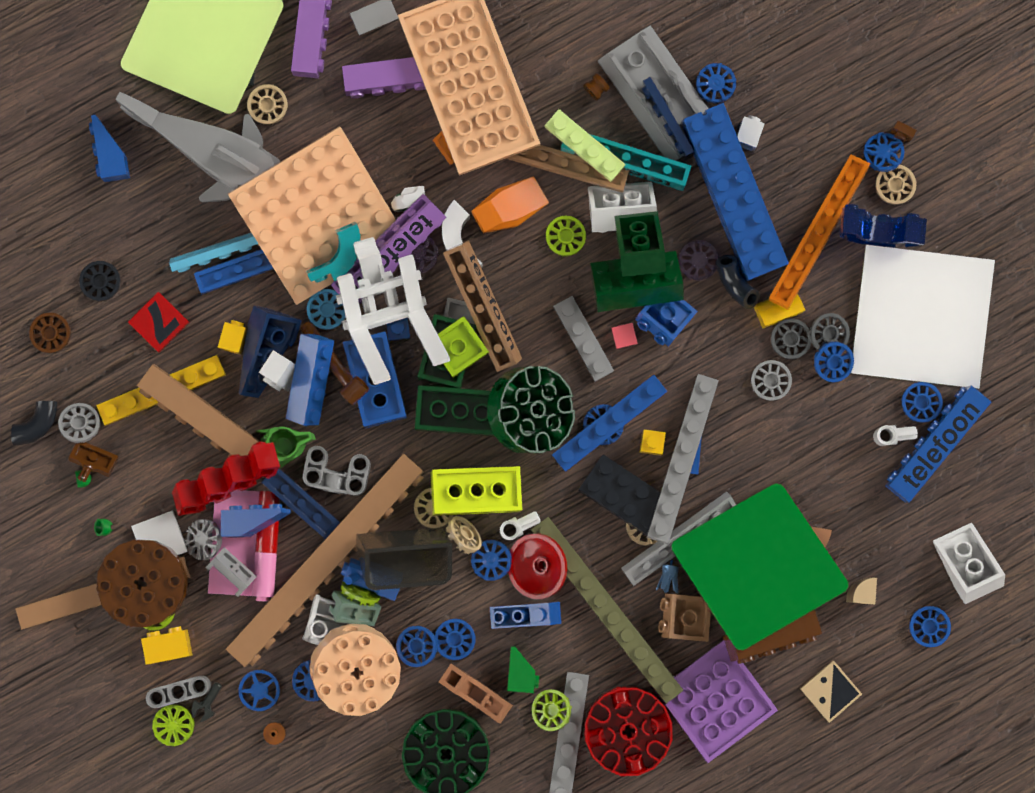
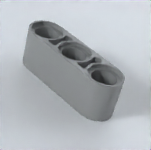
[146,676,211,708]

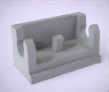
[350,0,399,36]
[205,547,257,597]

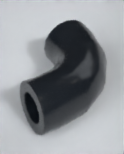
[716,255,760,309]
[11,401,57,445]

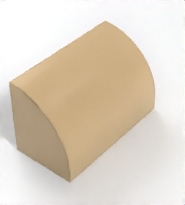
[846,578,877,604]

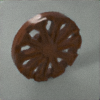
[29,313,71,353]

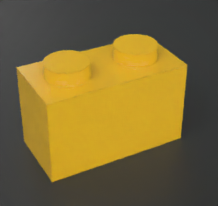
[141,626,192,665]

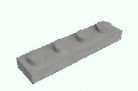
[553,296,614,382]

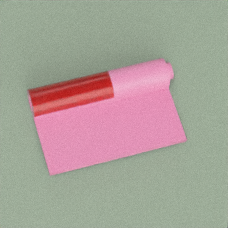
[208,490,281,602]

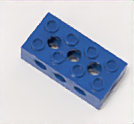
[343,332,407,429]

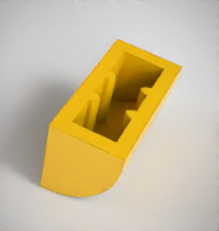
[754,294,805,328]

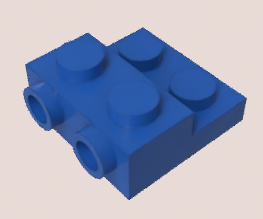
[635,300,698,347]

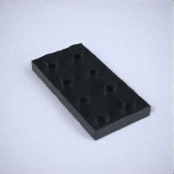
[578,454,661,536]

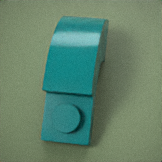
[306,222,361,283]

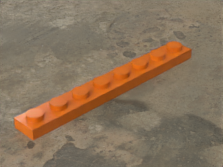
[769,154,870,310]

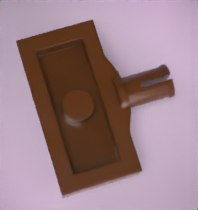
[69,442,118,482]

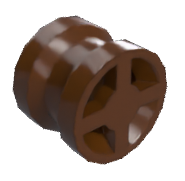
[583,73,610,101]

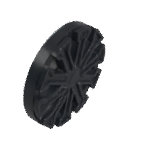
[79,261,121,302]

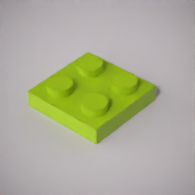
[438,316,489,377]

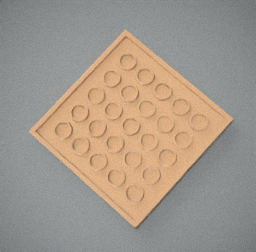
[228,126,396,305]

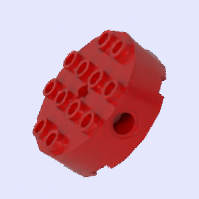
[584,687,672,776]

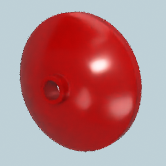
[508,533,567,599]

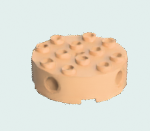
[310,624,401,716]

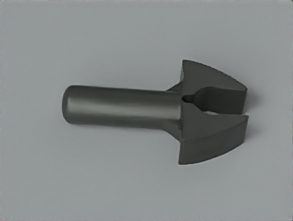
[192,682,222,722]

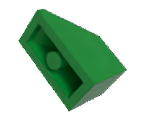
[507,646,539,693]

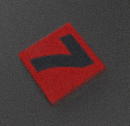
[128,292,190,353]

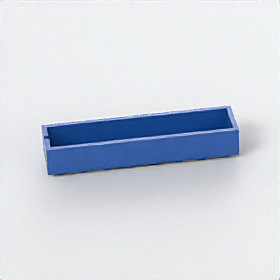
[681,103,789,281]

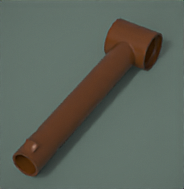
[301,322,369,405]

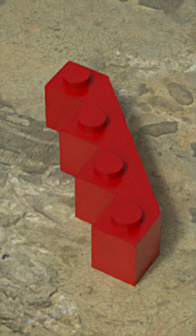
[172,442,280,516]

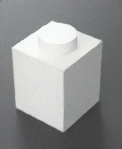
[737,116,765,152]

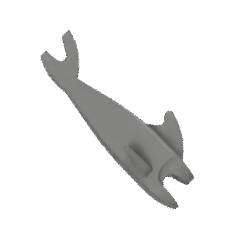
[115,92,281,202]

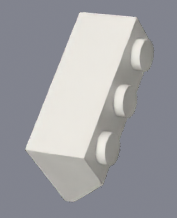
[588,182,657,233]

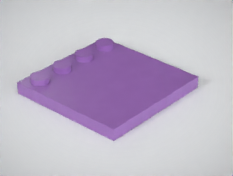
[655,640,778,763]

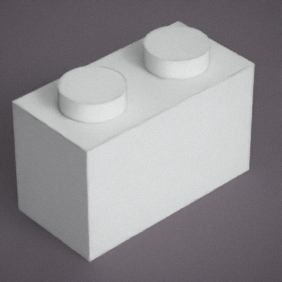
[259,351,295,392]

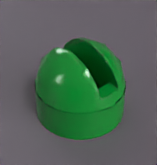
[75,470,91,488]
[94,519,113,536]

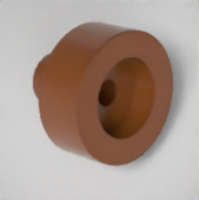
[263,722,286,745]

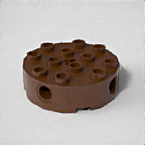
[96,539,188,627]

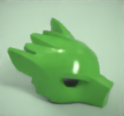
[256,427,316,469]

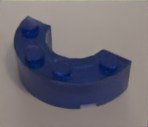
[840,204,927,248]

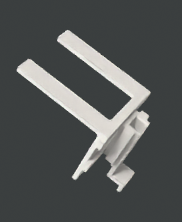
[336,237,450,385]

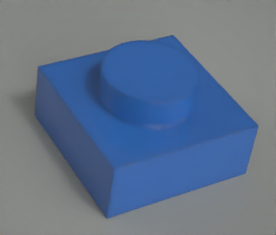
[387,318,410,341]

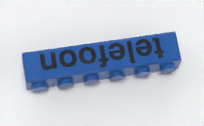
[885,385,991,503]

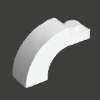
[442,200,483,268]

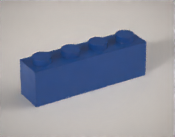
[285,334,334,426]

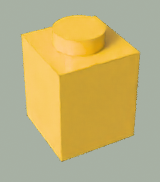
[218,320,247,355]
[639,430,666,456]

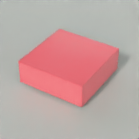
[611,323,638,349]

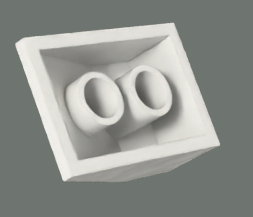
[933,523,1005,604]

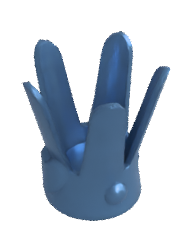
[656,560,679,594]

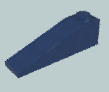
[239,306,302,398]

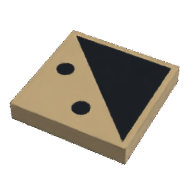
[800,660,862,723]

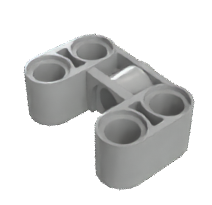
[303,446,371,496]

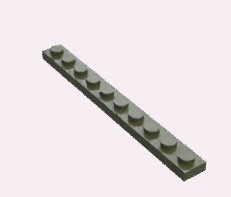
[531,517,683,704]

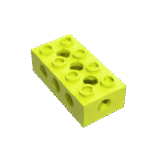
[431,466,522,516]

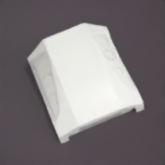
[302,595,350,645]

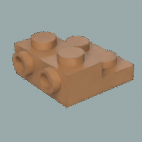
[658,594,711,642]

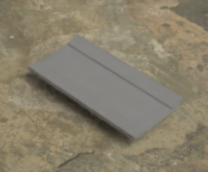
[598,25,708,161]

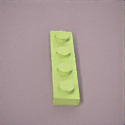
[545,109,625,182]

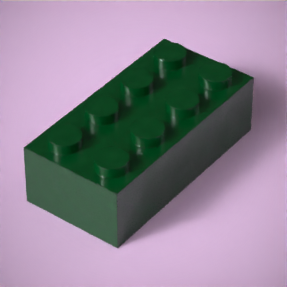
[590,251,684,312]
[415,385,495,437]

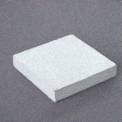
[131,511,188,555]

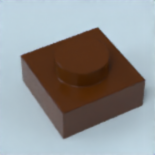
[890,121,917,142]

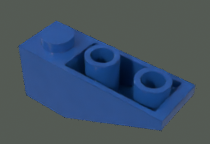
[89,115,130,182]
[221,504,290,538]
[490,602,561,629]

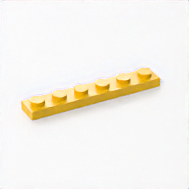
[96,355,226,426]

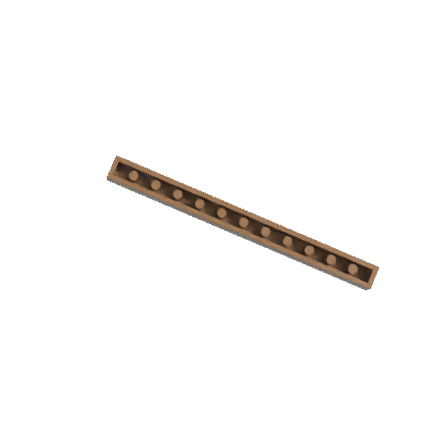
[225,454,424,667]

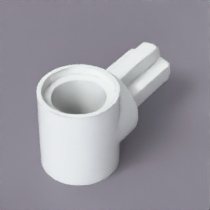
[873,425,918,446]
[500,512,541,540]

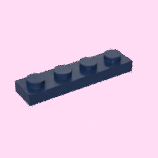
[641,77,694,157]
[261,468,340,539]

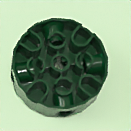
[487,366,575,454]
[402,708,490,793]

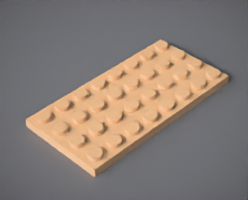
[398,0,540,176]

